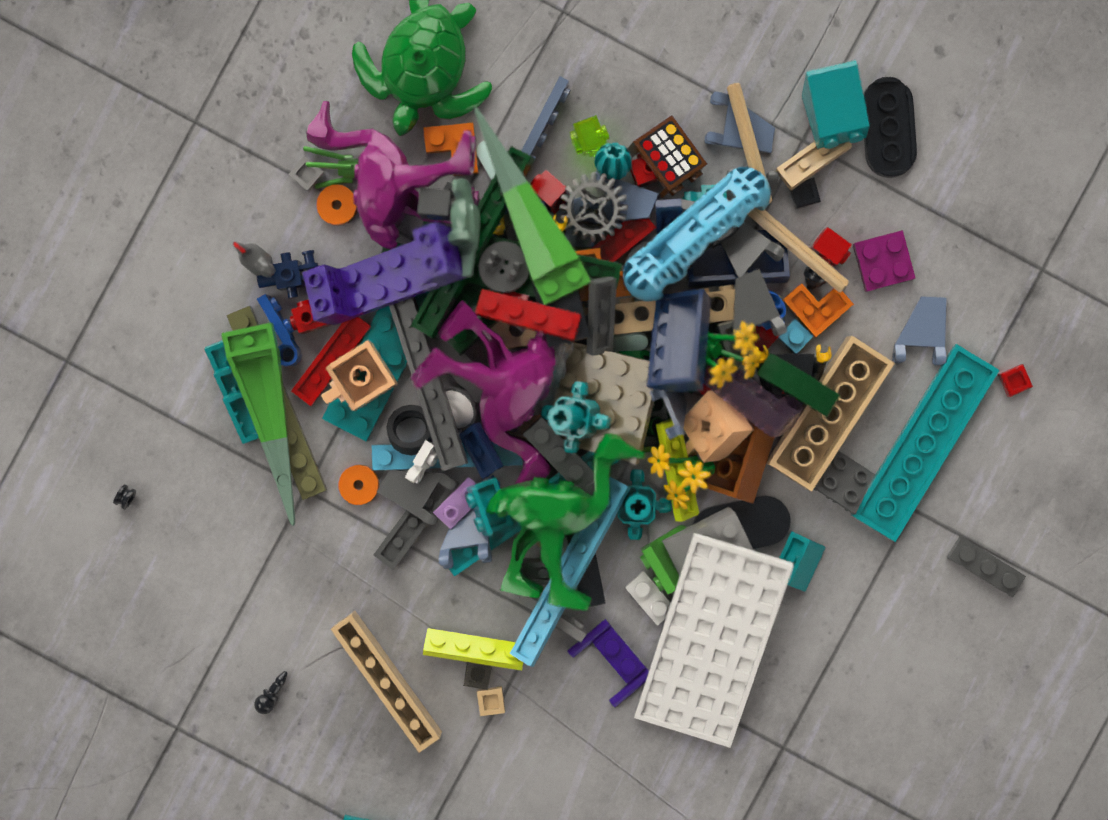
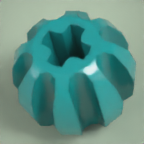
[594,142,632,181]

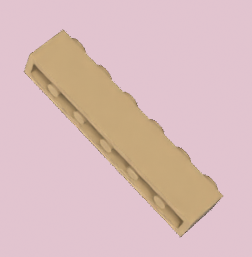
[331,611,442,753]

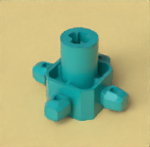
[541,381,611,453]
[616,469,672,540]

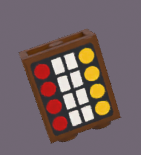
[627,115,707,198]

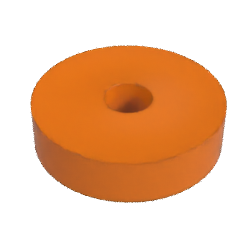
[317,185,357,226]
[338,465,380,505]

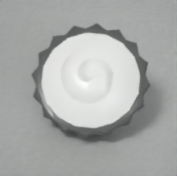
[444,387,477,431]

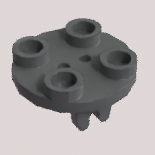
[479,241,529,293]

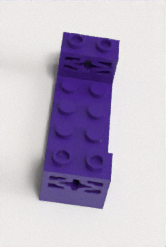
[303,222,466,325]

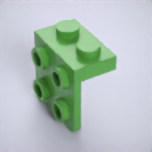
[640,525,686,595]

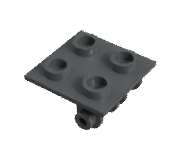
[813,451,875,515]

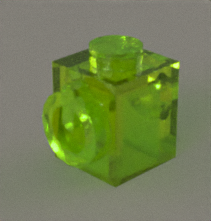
[569,115,610,158]

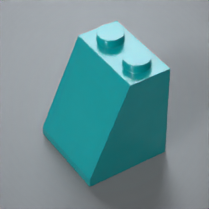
[802,60,870,149]

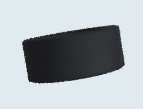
[386,405,433,456]

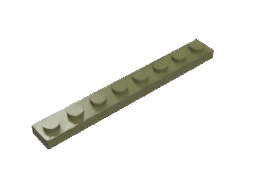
[226,306,327,500]

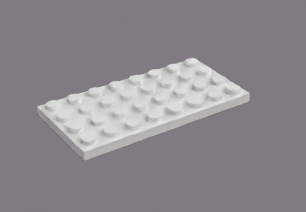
[634,533,793,748]

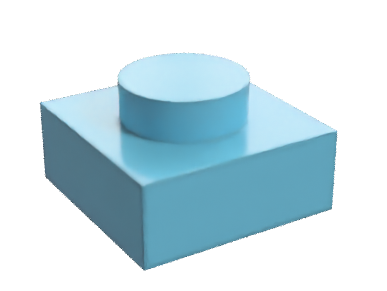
[778,319,813,354]

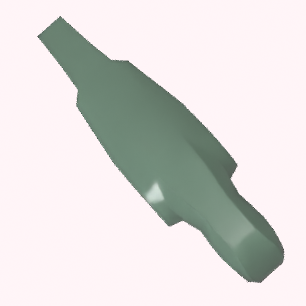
[449,178,480,277]

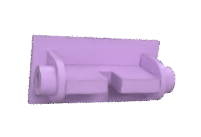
[433,477,477,529]

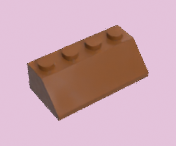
[703,391,784,504]

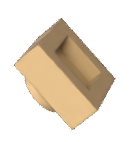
[477,686,505,716]

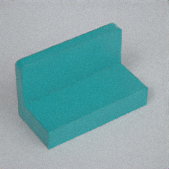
[779,531,826,592]

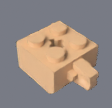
[321,341,398,411]
[683,390,753,463]

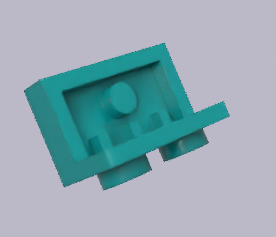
[465,477,513,536]

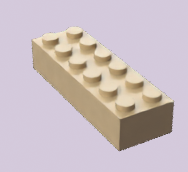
[766,336,895,491]

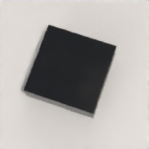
[790,178,821,209]

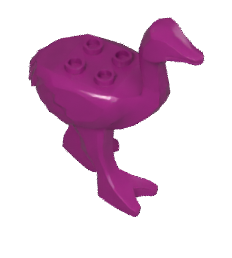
[307,101,479,249]
[410,301,555,484]

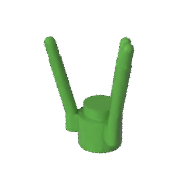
[303,146,359,189]

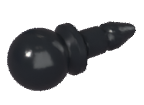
[254,671,288,714]

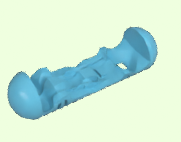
[622,167,771,301]

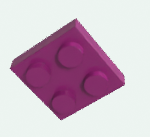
[852,230,916,292]

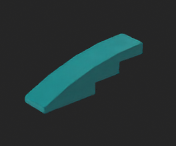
[204,340,259,444]

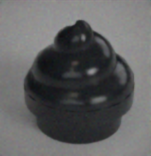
[803,267,826,290]

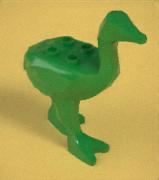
[486,434,645,611]

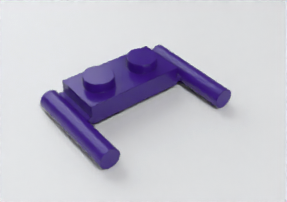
[567,619,649,708]

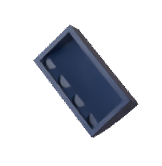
[687,230,790,288]
[647,289,711,391]

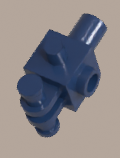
[256,250,318,299]

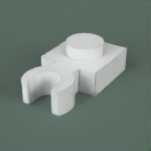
[405,440,438,484]

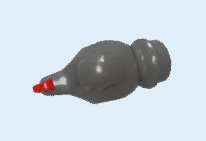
[233,241,276,278]

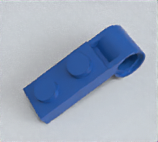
[257,294,302,367]

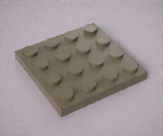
[552,341,655,464]

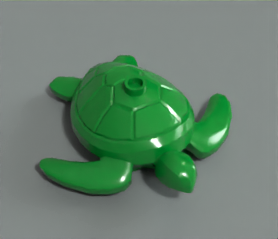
[352,0,492,136]

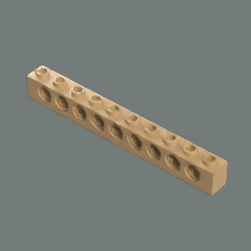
[491,285,735,349]

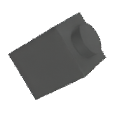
[417,188,456,222]

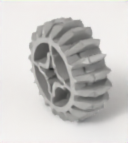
[559,172,628,242]

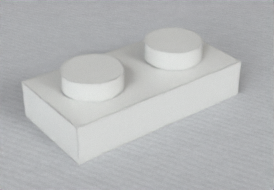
[625,570,671,626]

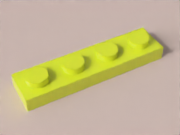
[655,419,699,522]
[423,628,523,671]

